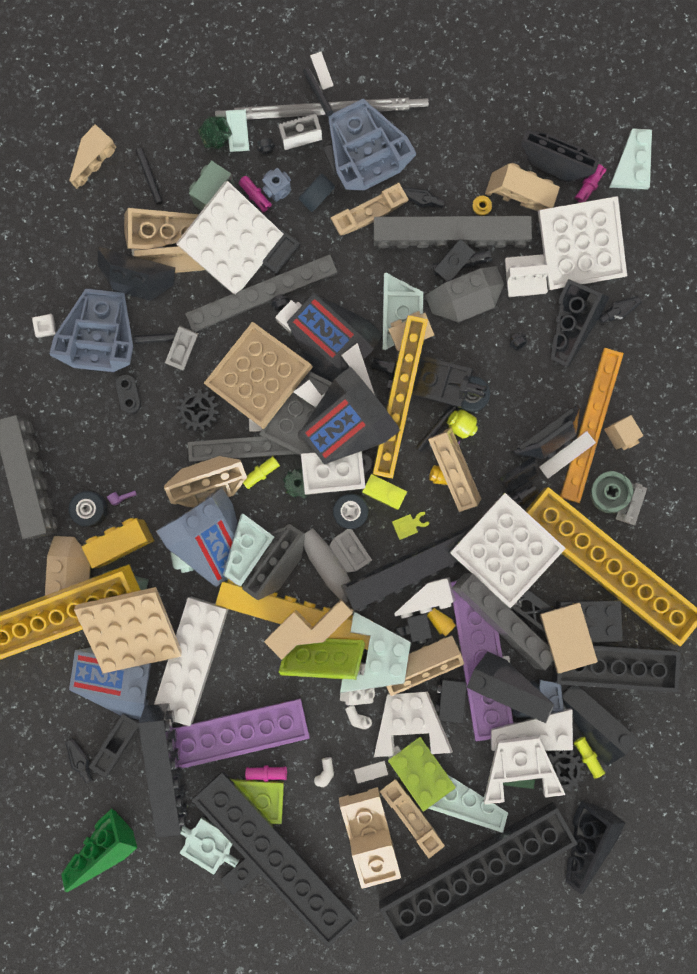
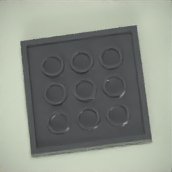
[259,371,332,456]

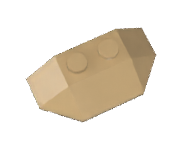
[164,456,247,508]
[45,536,91,595]

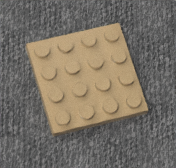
[204,322,313,429]
[74,587,182,673]

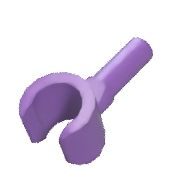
[107,491,136,505]

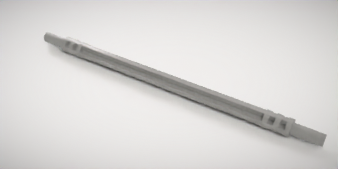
[215,97,429,119]

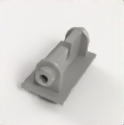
[616,483,647,525]

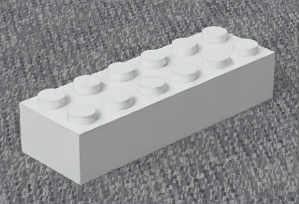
[154,596,229,726]

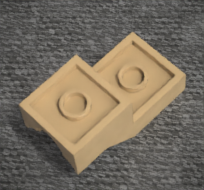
[264,599,353,660]
[339,787,401,888]

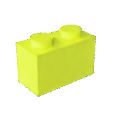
[362,474,407,510]

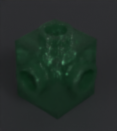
[198,117,233,149]
[283,469,307,499]

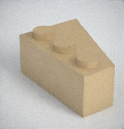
[485,163,560,211]

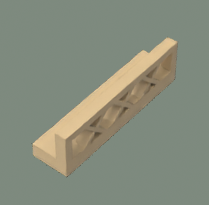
[134,246,205,273]
[428,427,481,512]

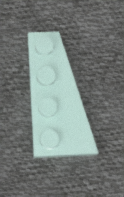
[428,774,508,833]

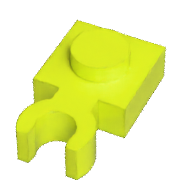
[392,512,429,540]

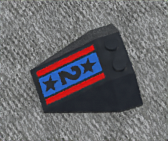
[287,293,383,382]
[299,366,401,465]

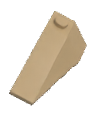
[124,208,199,250]

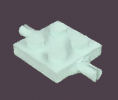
[180,817,239,875]

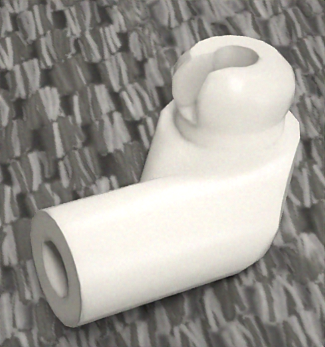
[345,705,372,729]
[314,757,334,787]

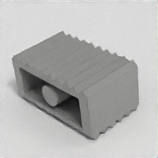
[279,113,322,150]

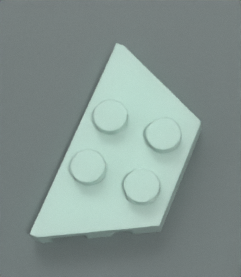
[382,273,423,350]

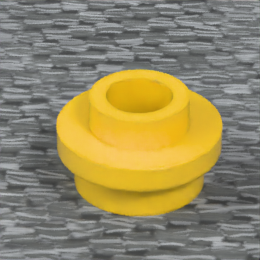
[472,196,492,216]

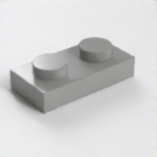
[165,326,199,370]

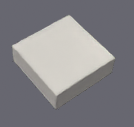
[32,314,56,338]

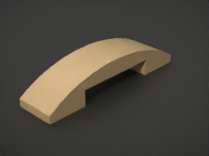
[331,183,409,236]
[380,779,445,858]

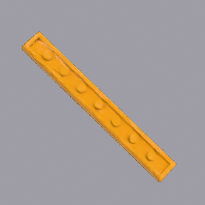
[560,348,624,503]

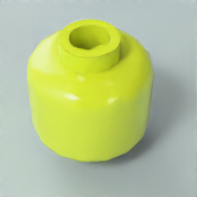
[447,409,478,439]

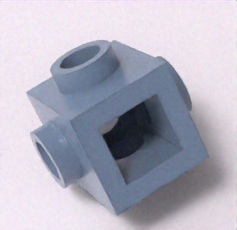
[262,168,291,202]

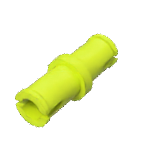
[243,456,280,489]
[573,737,605,779]

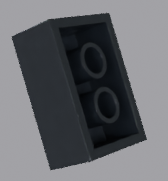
[556,599,623,642]

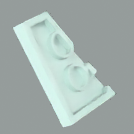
[609,129,652,189]
[223,514,274,586]

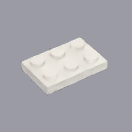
[301,451,365,495]

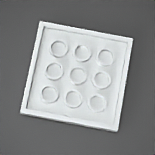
[176,181,283,294]
[538,196,627,290]
[450,493,566,608]

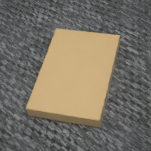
[540,603,598,673]

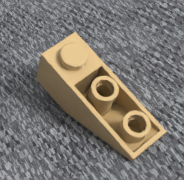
[69,125,116,189]

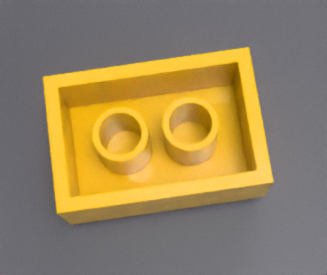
[82,518,154,569]

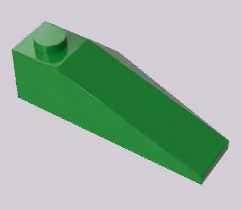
[61,809,137,892]

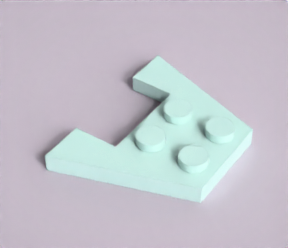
[340,612,411,693]

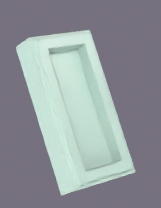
[226,109,250,152]

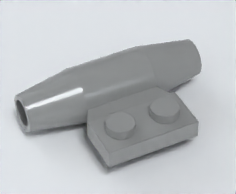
[304,528,372,603]

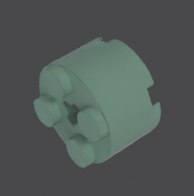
[590,471,633,513]

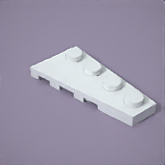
[491,708,573,751]

